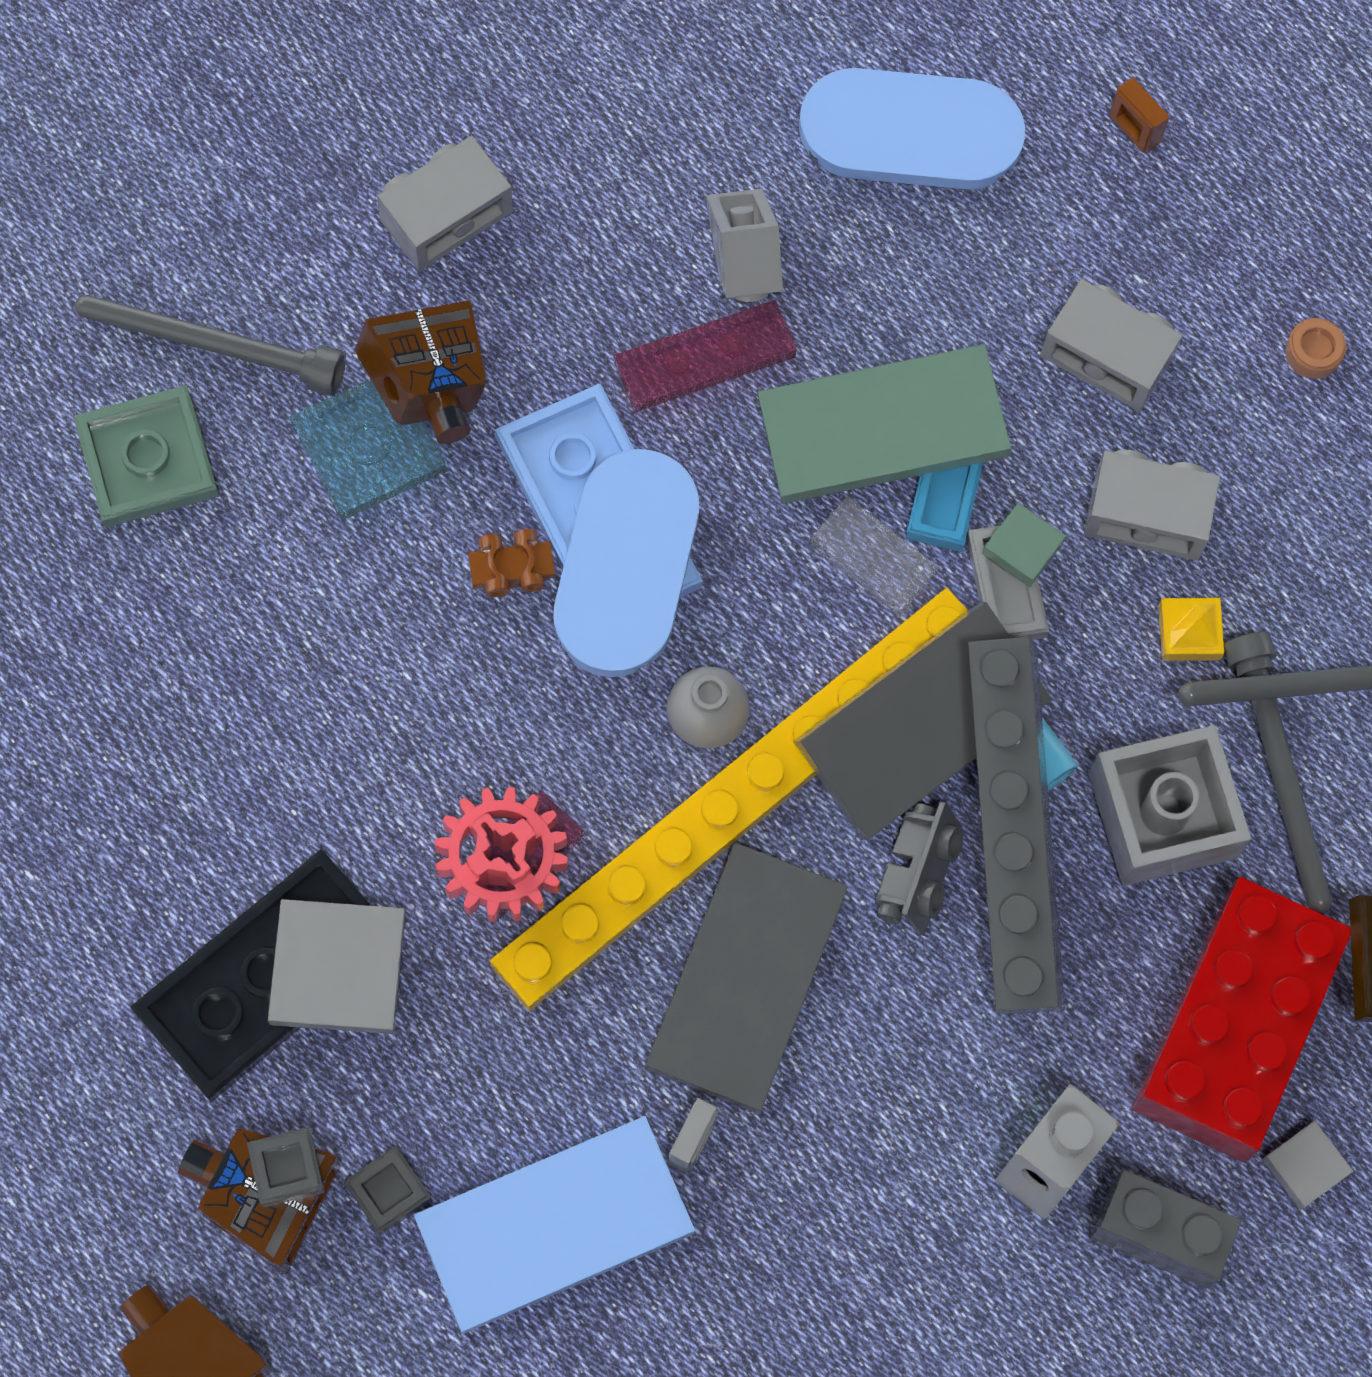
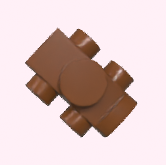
[468,529,555,597]

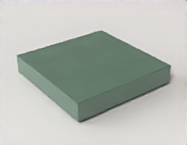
[73,385,219,528]

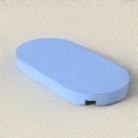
[799,68,1025,190]
[553,449,699,677]

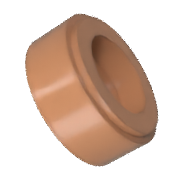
[1285,318,1346,379]

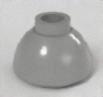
[666,666,750,748]

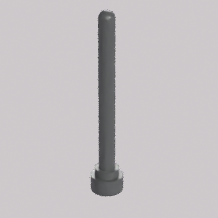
[75,295,346,396]
[1224,632,1332,914]
[1178,665,1372,706]

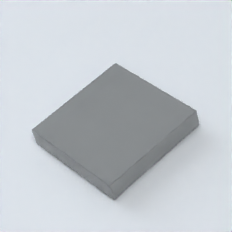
[268,899,406,1034]

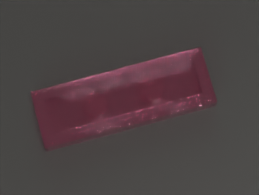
[614,300,797,413]

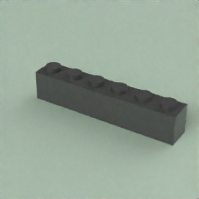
[968,636,1065,1015]

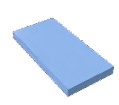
[495,384,703,598]
[414,1116,695,1335]

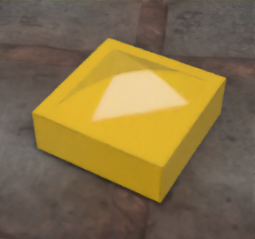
[1158,598,1224,661]

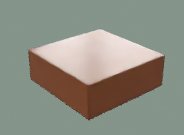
[1109,77,1170,154]

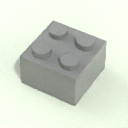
[1088,725,1251,886]

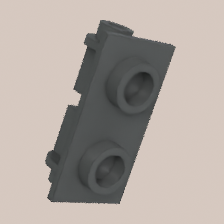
[875,802,963,936]

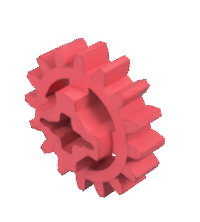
[434,787,568,923]

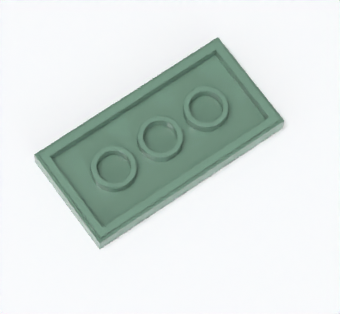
[757,344,1011,504]

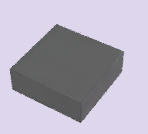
[247,1127,325,1208]
[344,1146,432,1236]

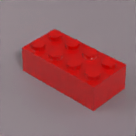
[1131,876,1351,1163]

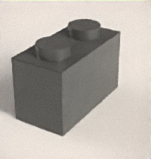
[1090,1169,1242,1289]

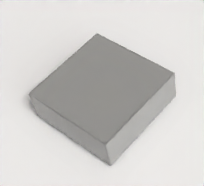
[668,1098,718,1174]
[1262,1121,1353,1211]

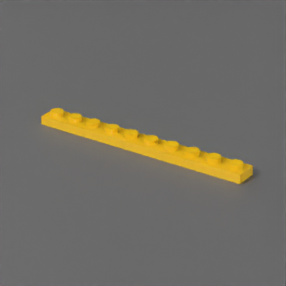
[489,587,968,1012]

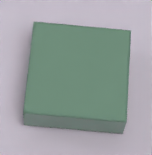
[982,503,1066,587]

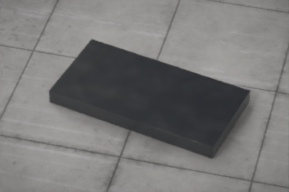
[130,849,371,1103]

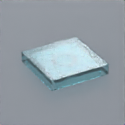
[289,379,447,521]

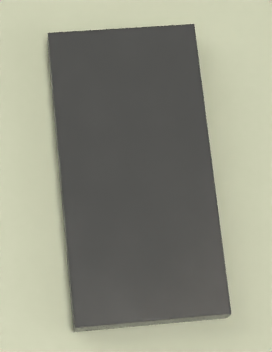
[794,602,1052,840]
[645,842,848,1115]

